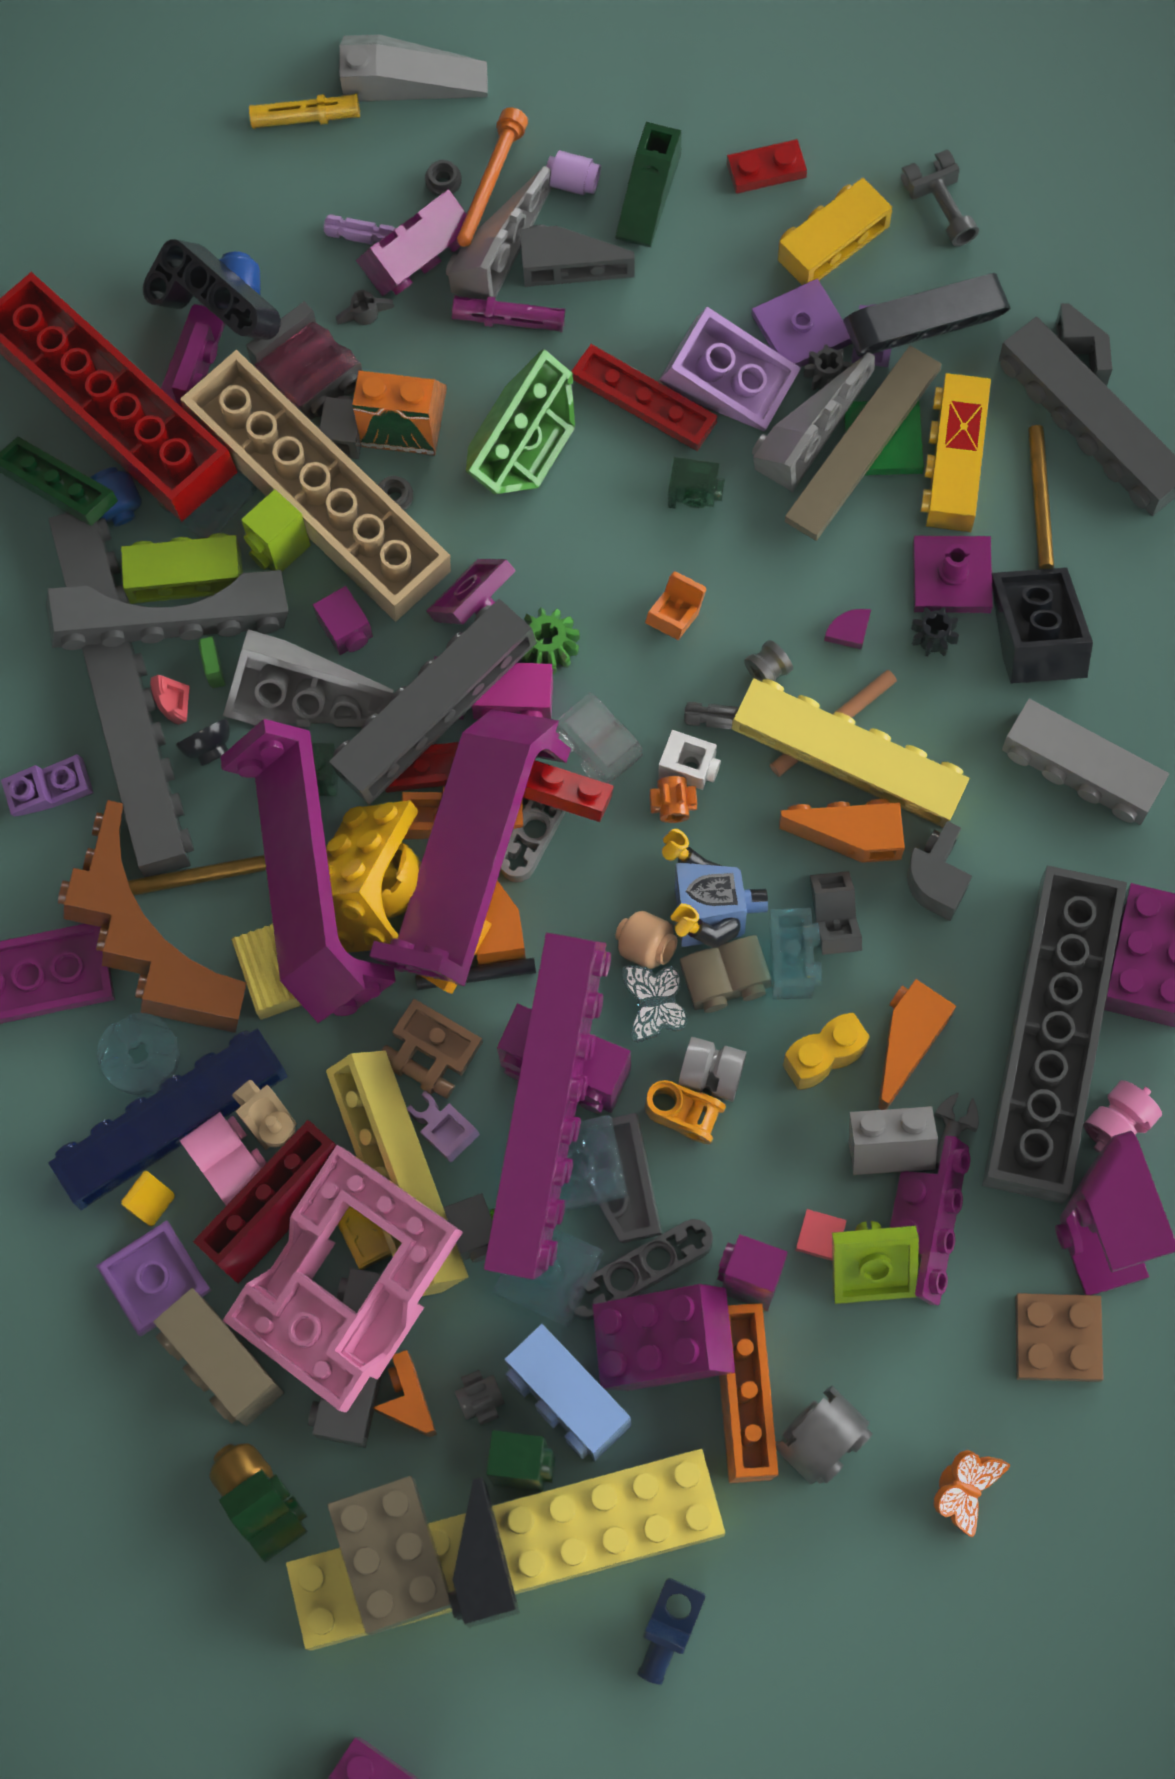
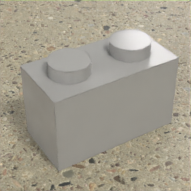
[849,1106,938,1175]

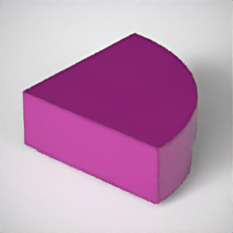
[824,609,871,650]

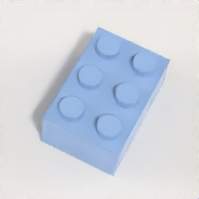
[505,1324,631,1461]

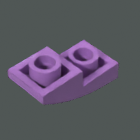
[1,754,94,817]

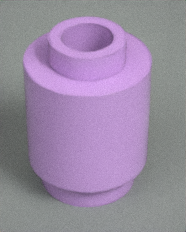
[546,150,601,196]

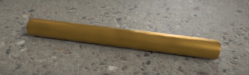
[1028,425,1054,569]
[128,855,266,895]

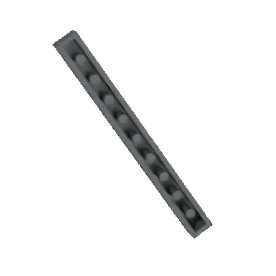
[48,513,194,877]

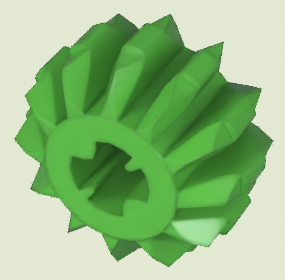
[521,607,580,675]

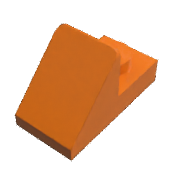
[373,1350,437,1437]

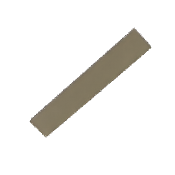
[785,345,942,541]

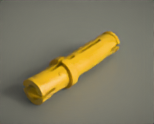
[249,93,360,129]

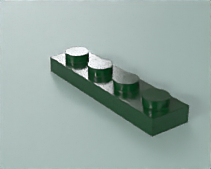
[0,436,118,526]

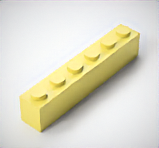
[732,678,970,827]
[325,1050,469,1296]

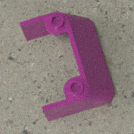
[1055,1131,1175,1295]

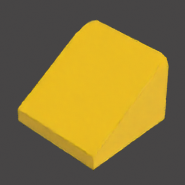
[121,1171,175,1226]

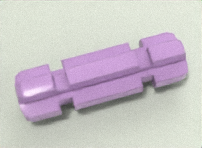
[324,215,395,245]

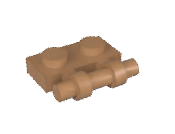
[381,998,483,1099]

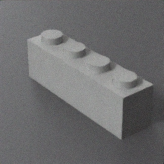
[1002,699,1170,825]

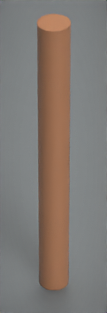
[770,670,897,777]

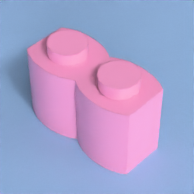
[180,1112,267,1206]

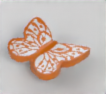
[933,1450,1010,1537]

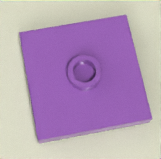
[752,278,852,368]
[96,1220,211,1337]

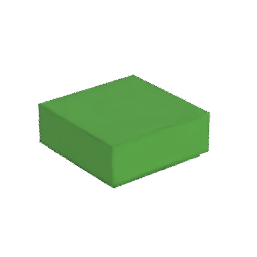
[198,636,226,688]

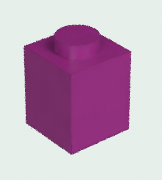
[313,586,373,655]

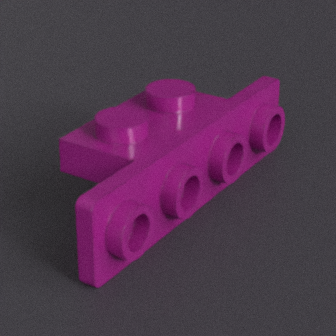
[161,304,225,407]
[890,1136,971,1306]

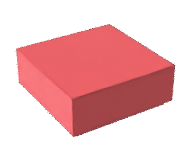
[795,1209,847,1261]

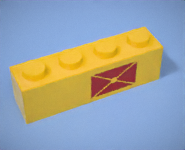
[920,373,991,532]

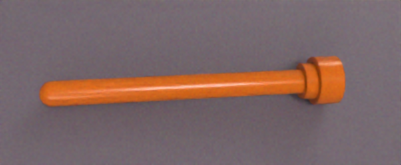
[457,107,528,247]

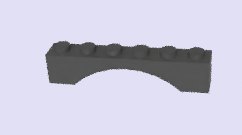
[46,570,288,650]

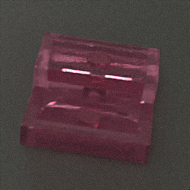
[255,321,358,406]

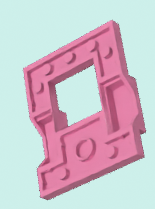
[222,1145,463,1413]

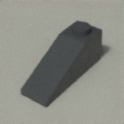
[520,225,635,287]

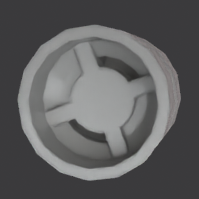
[678,1036,747,1102]

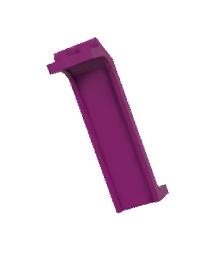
[369,709,571,986]
[220,719,396,1023]

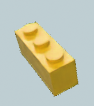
[778,178,893,285]

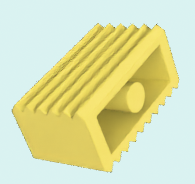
[231,923,302,1020]

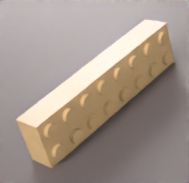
[180,350,451,622]

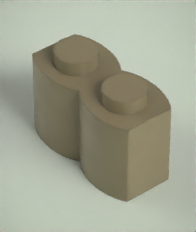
[680,935,772,1013]

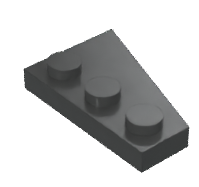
[569,1113,662,1244]

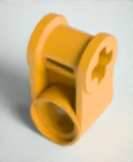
[645,1080,726,1144]

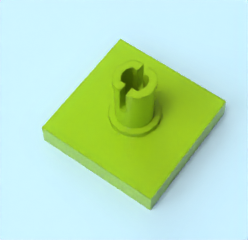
[832,1221,919,1304]

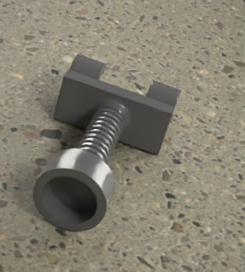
[900,149,979,246]

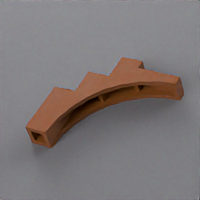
[58,800,247,1033]

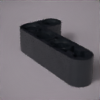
[143,239,281,340]

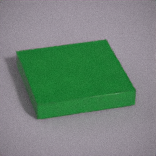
[844,400,924,476]

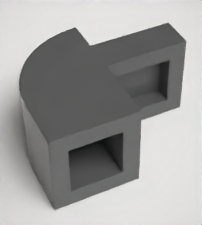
[907,821,972,921]

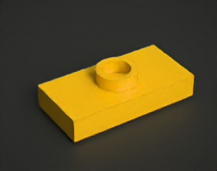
[338,1206,392,1270]

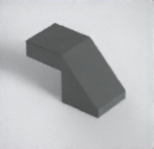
[1056,303,1113,386]
[810,871,862,955]

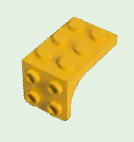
[326,800,419,953]

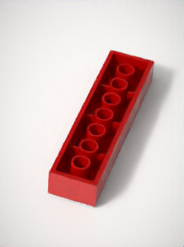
[0,271,238,522]

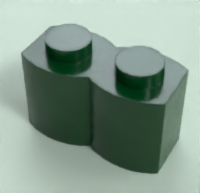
[219,1469,308,1563]

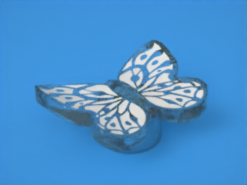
[622,965,687,1042]

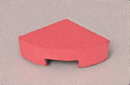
[150,675,190,725]

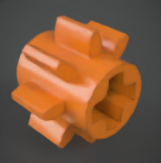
[650,776,697,823]

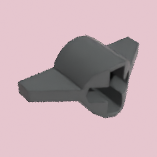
[336,290,394,325]

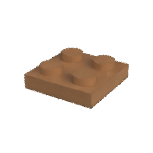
[1015,1293,1103,1382]

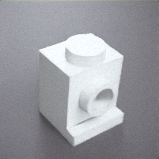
[659,730,721,790]

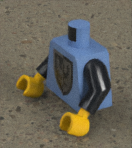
[662,829,768,948]

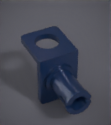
[637,1578,706,1685]

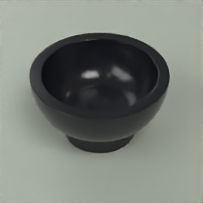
[176,718,230,766]

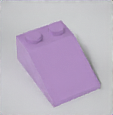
[659,307,801,431]

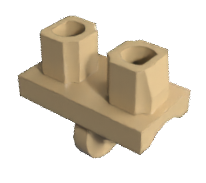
[232,1080,297,1150]

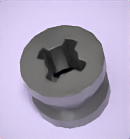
[744,640,793,682]

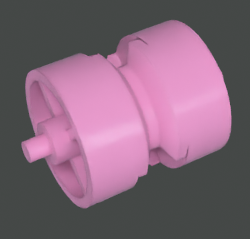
[1083,1080,1162,1153]

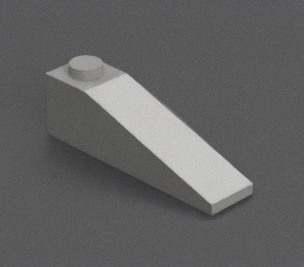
[340,35,488,101]
[223,629,394,727]

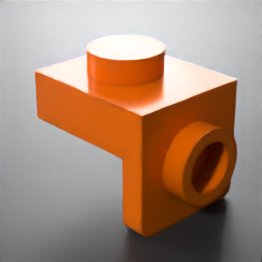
[645,571,706,640]

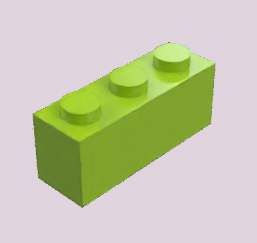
[121,533,243,604]

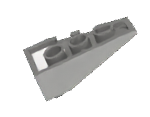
[446,166,552,300]
[752,352,875,492]

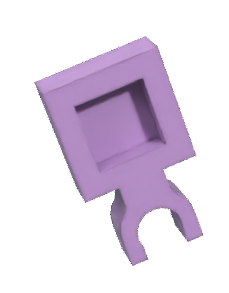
[407,1090,480,1163]

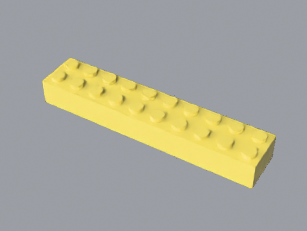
[286,1448,725,1651]

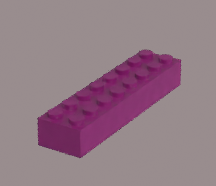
[484,932,611,1280]

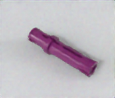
[452,295,565,333]

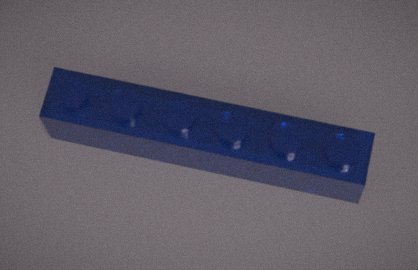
[48,1028,288,1210]

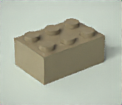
[153,1288,284,1427]
[327,1476,451,1635]

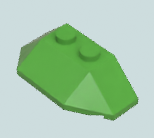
[466,349,575,495]

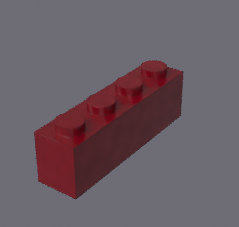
[193,1120,336,1284]

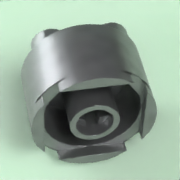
[776,1386,872,1484]

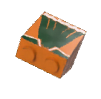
[352,371,447,455]

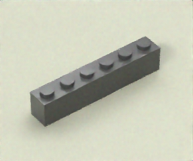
[998,316,1175,516]
[329,599,537,805]

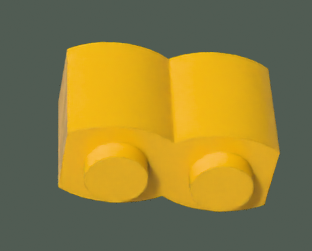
[783,1013,870,1090]

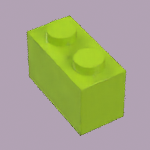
[241,489,311,572]

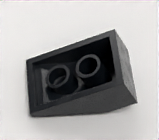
[992,567,1093,683]
[448,1477,520,1628]

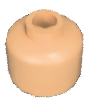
[615,911,678,970]

